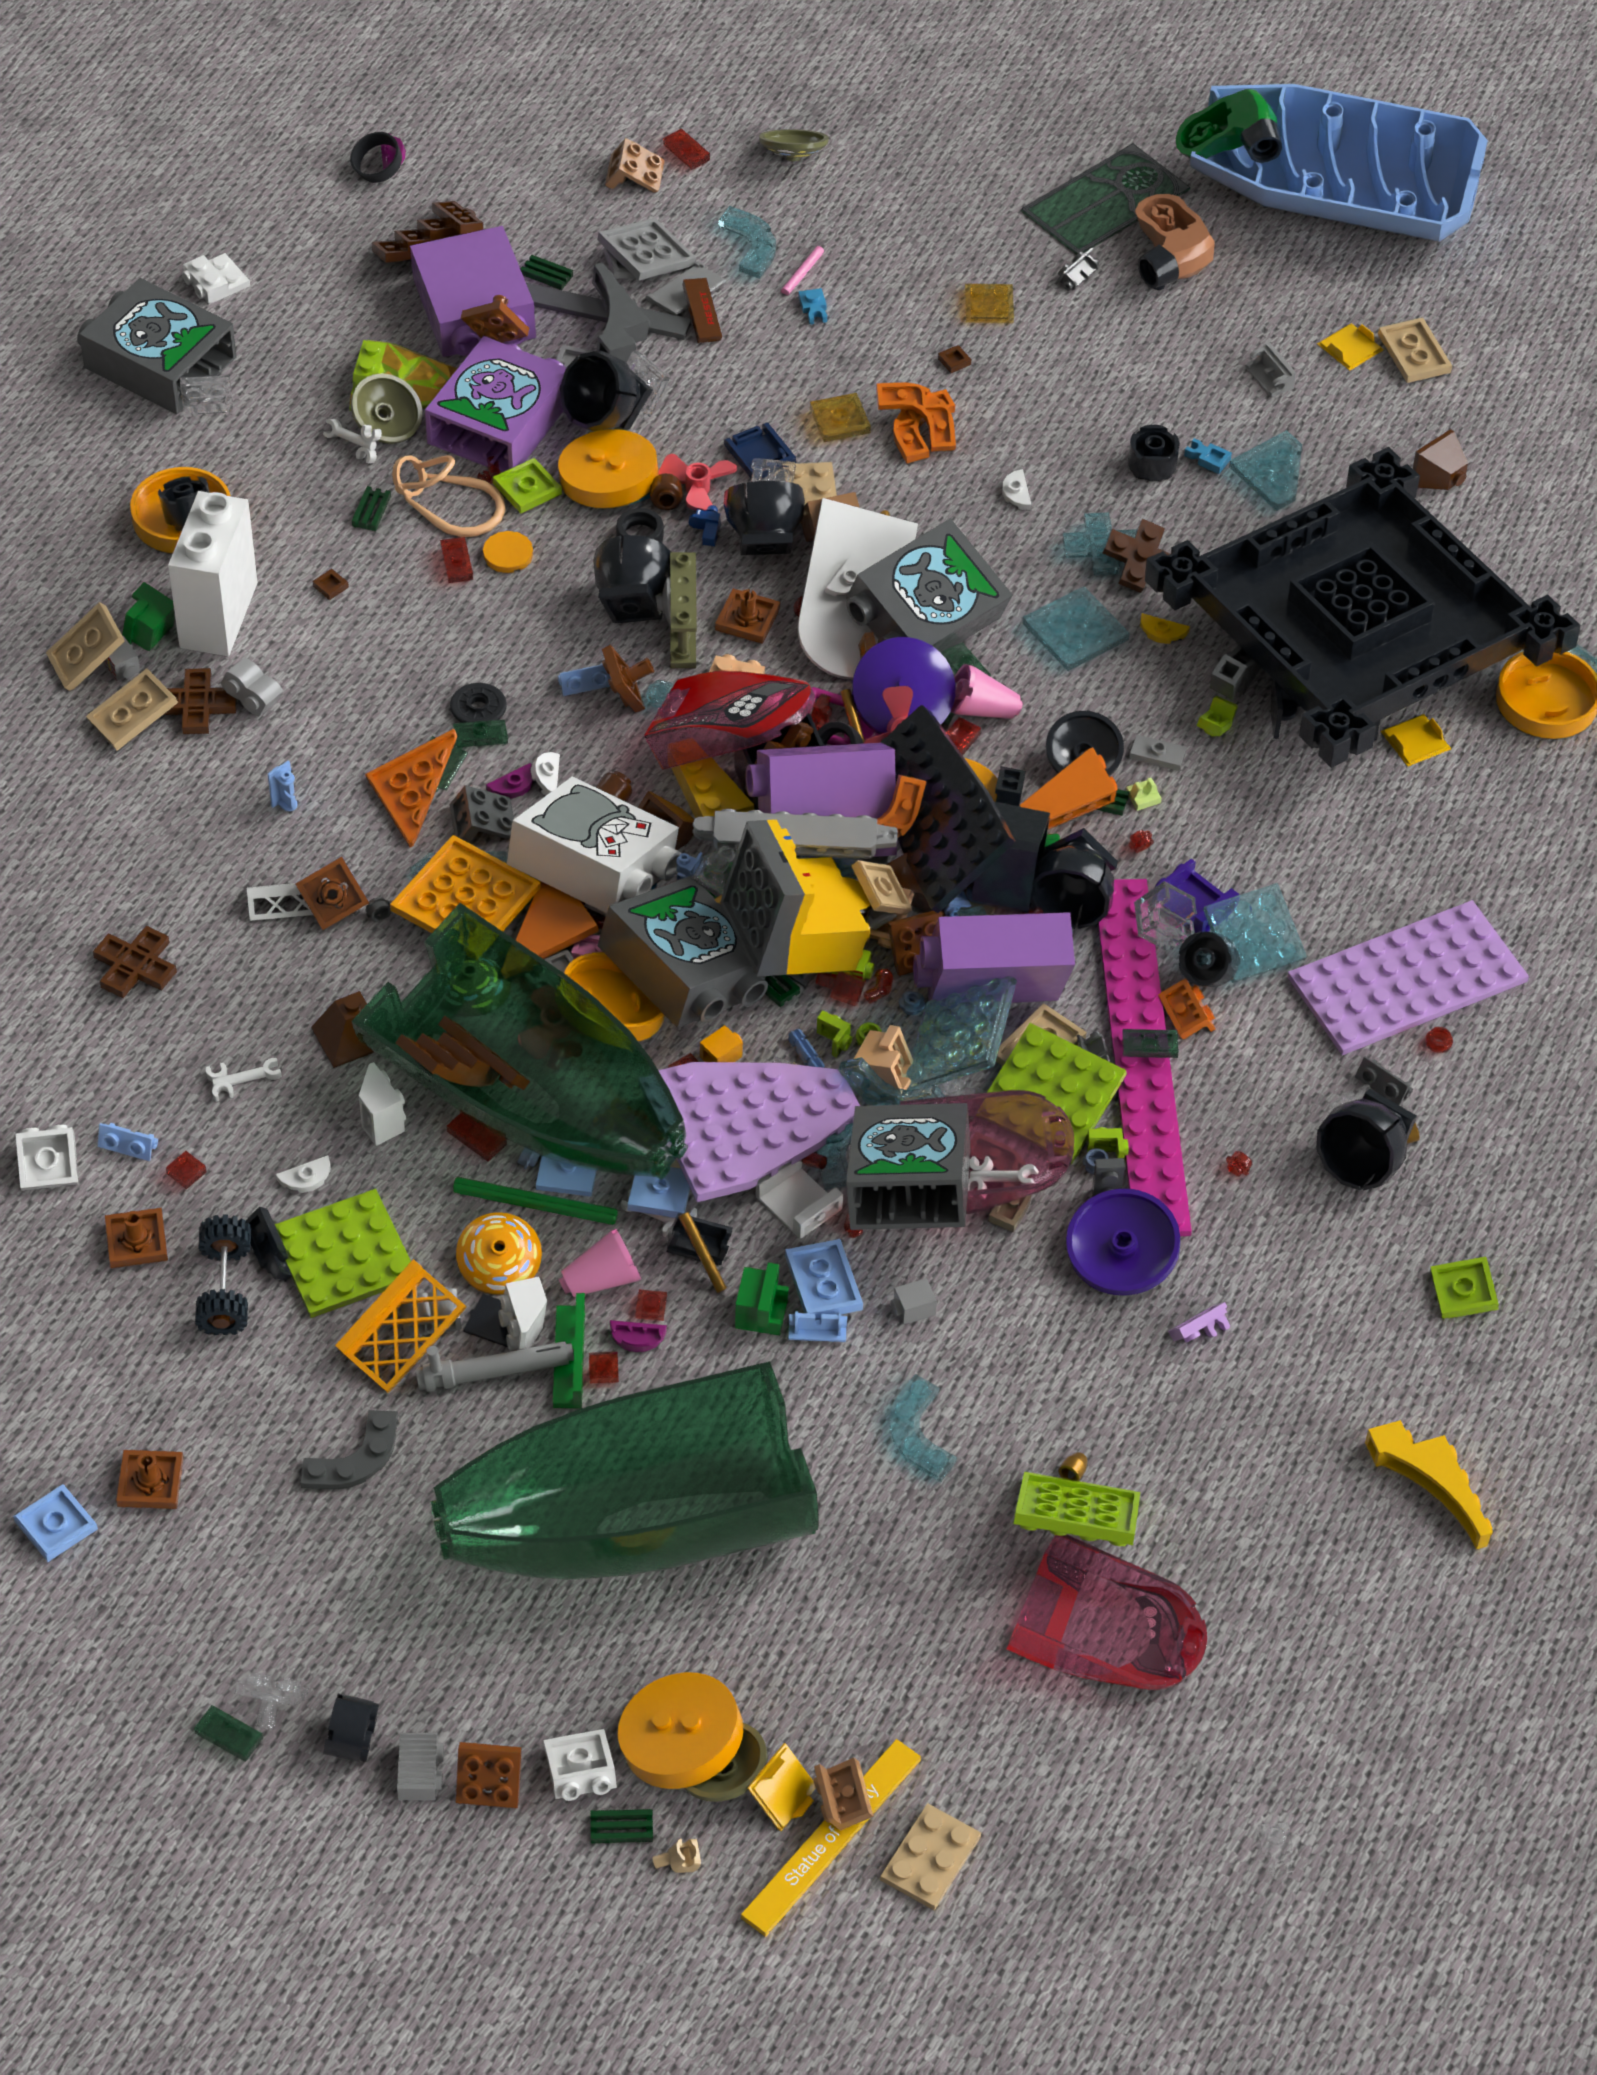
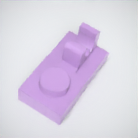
[1168,1302,1230,1343]

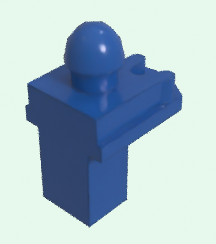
[688,505,721,547]

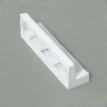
[247,880,358,921]

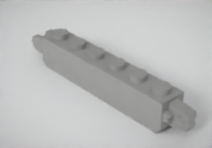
[693,809,898,859]

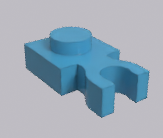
[798,288,827,325]
[1184,438,1232,474]

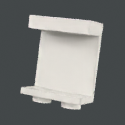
[756,1159,843,1239]

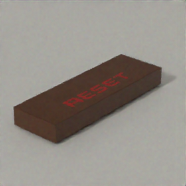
[682,278,722,343]

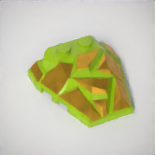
[349,340,458,411]

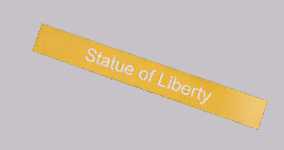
[741,1739,921,1937]

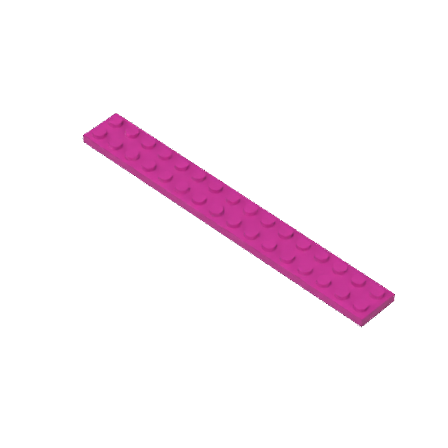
[1098,879,1192,1237]

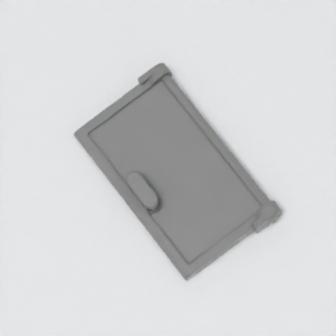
[645,261,726,316]

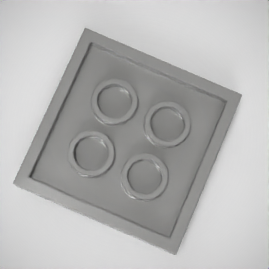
[597,218,696,281]

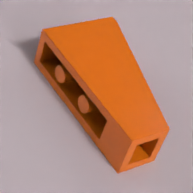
[1019,747,1118,829]

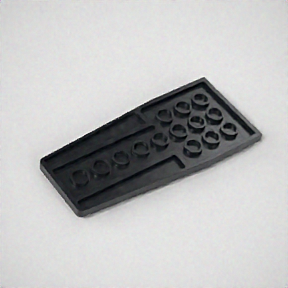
[881,705,1016,914]

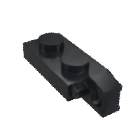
[245,1207,292,1282]

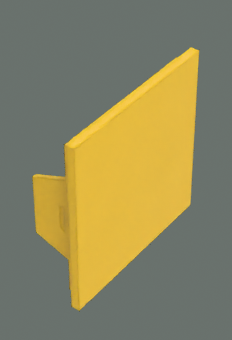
[1317,323,1384,371]
[1380,714,1451,766]
[747,1743,816,1831]

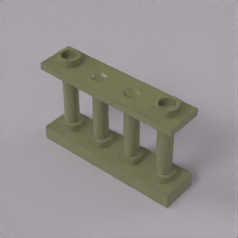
[670,552,697,668]

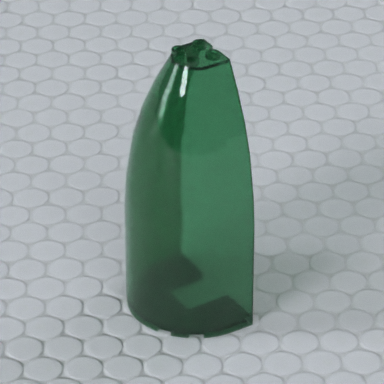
[351,903,688,1180]
[430,1361,819,1580]

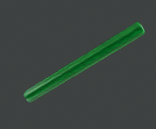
[453,1177,618,1225]

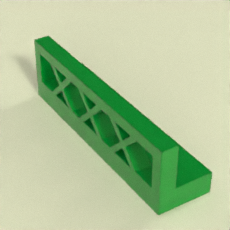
[553,1293,585,1409]

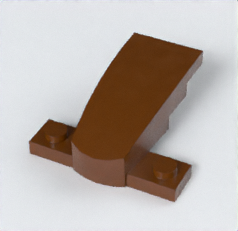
[372,201,484,263]
[395,1016,530,1090]

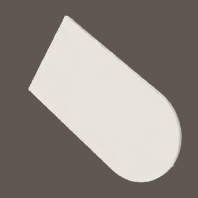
[798,498,918,680]

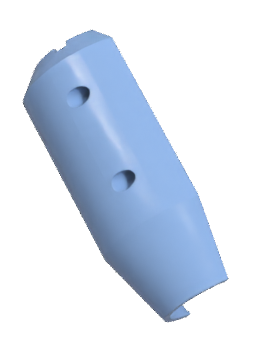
[1190,84,1488,242]

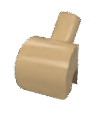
[653,1838,701,1873]

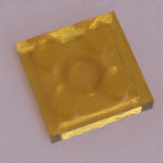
[965,283,1014,323]
[810,393,871,442]

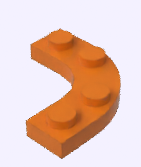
[876,382,956,452]
[893,389,956,464]
[877,774,926,838]

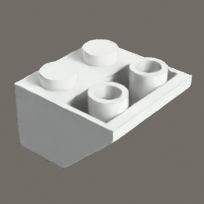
[359,1062,406,1146]
[498,1277,547,1351]

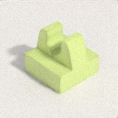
[1126,778,1161,811]

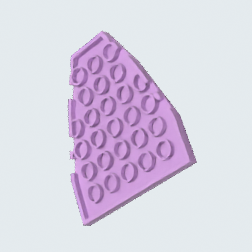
[640,1062,860,1202]

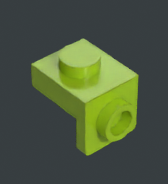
[1197,696,1238,736]
[816,1011,852,1058]
[1086,1127,1129,1158]

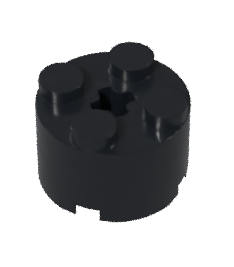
[1128,425,1180,481]
[158,476,210,531]
[1178,932,1241,987]
[323,1693,380,1762]

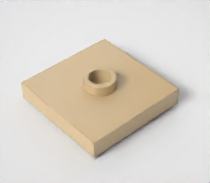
[852,860,912,915]

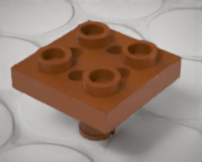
[461,295,529,343]
[715,588,780,644]
[602,644,655,712]
[295,856,369,930]
[888,911,942,976]
[105,1208,168,1268]
[116,1450,184,1509]
[456,1742,522,1808]

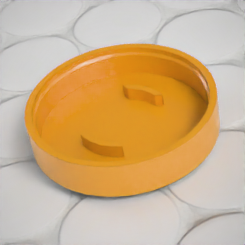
[558,429,659,508]
[130,467,231,553]
[1496,651,1597,739]
[558,952,665,1043]
[618,1672,743,1789]

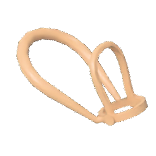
[392,455,506,537]

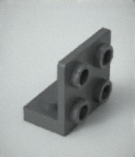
[449,785,514,843]

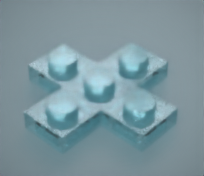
[1062,512,1137,575]

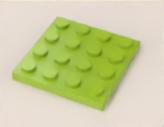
[975,1023,1127,1164]
[275,1189,411,1318]
[1014,1472,1141,1546]

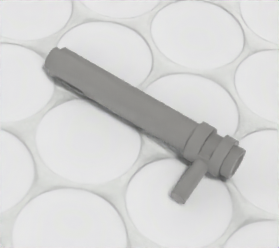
[416,1341,574,1393]

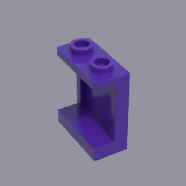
[1154,858,1239,933]

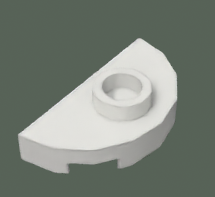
[1002,469,1031,510]
[824,553,864,596]
[531,752,560,795]
[276,1155,331,1193]

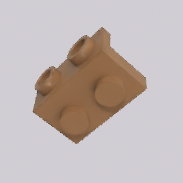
[814,1758,874,1831]

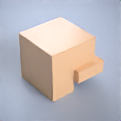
[852,1025,915,1098]

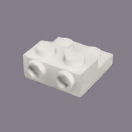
[182,253,250,304]
[16,1125,78,1191]
[544,1729,617,1801]

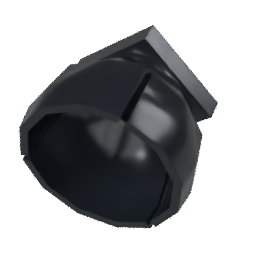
[560,351,653,431]
[723,481,805,556]
[593,535,671,623]
[1030,828,1118,929]
[1316,1089,1417,1191]

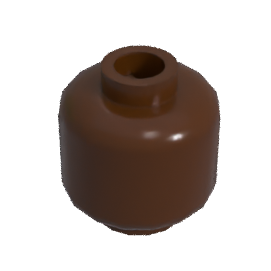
[650,473,683,510]
[596,771,632,802]

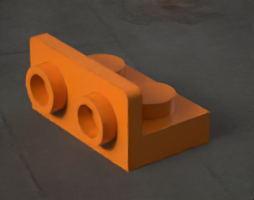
[1158,978,1216,1040]

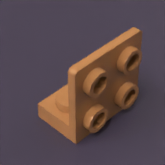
[605,137,664,192]

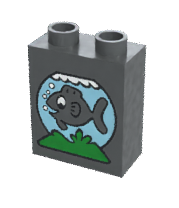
[77,278,237,414]
[846,518,1013,654]
[597,875,768,1028]
[846,1103,971,1230]

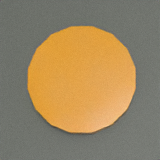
[483,531,533,573]

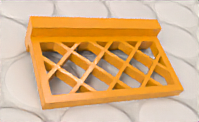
[335,1259,467,1393]

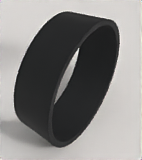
[350,132,402,183]

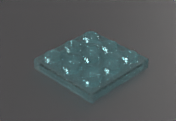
[1022,586,1130,671]
[1203,883,1307,983]

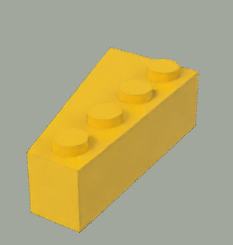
[668,736,754,818]

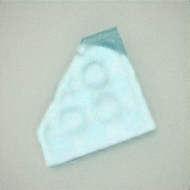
[1229,430,1302,511]

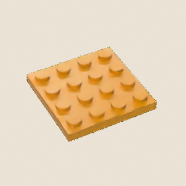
[390,835,541,959]

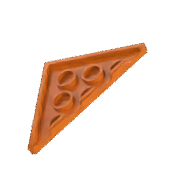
[365,729,457,847]
[503,881,599,977]

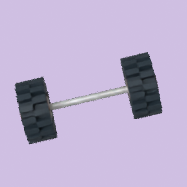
[195,1214,251,1335]

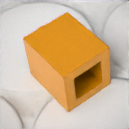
[700,1025,743,1062]

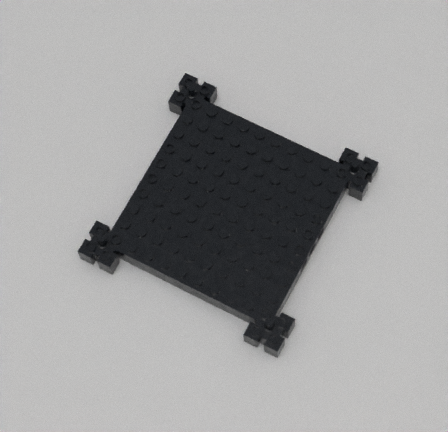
[1145,447,1581,768]

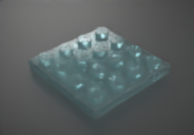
[906,976,1017,1093]

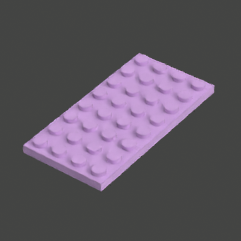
[1287,900,1529,1055]

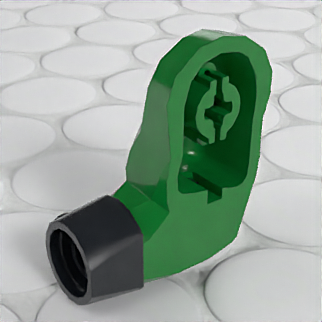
[1175,89,1282,163]

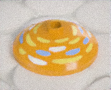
[456,1212,542,1295]

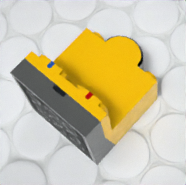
[720,820,872,977]

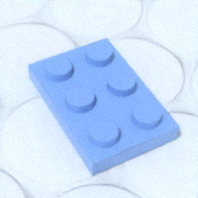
[785,1239,863,1319]

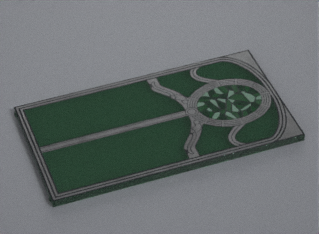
[1021,143,1191,255]

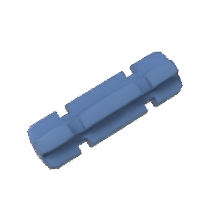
[788,1029,825,1068]

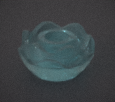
[646,680,678,709]

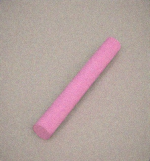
[781,246,824,296]

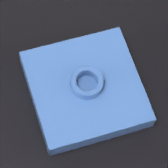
[536,1140,600,1197]
[627,1162,690,1218]
[13,1484,98,1562]

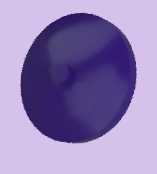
[852,637,956,734]
[1066,1188,1181,1296]

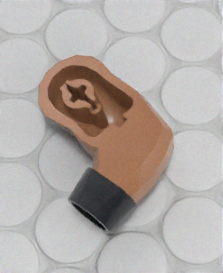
[1135,194,1215,290]

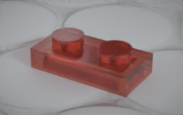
[663,128,710,170]
[440,537,473,583]
[946,717,981,755]
[446,1108,507,1162]

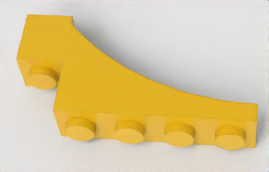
[1365,1420,1493,1550]

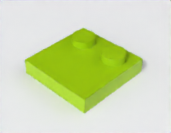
[493,458,562,514]
[1430,1256,1499,1318]

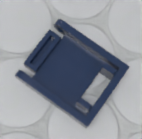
[724,422,796,482]

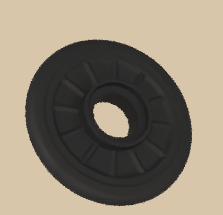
[450,683,507,727]

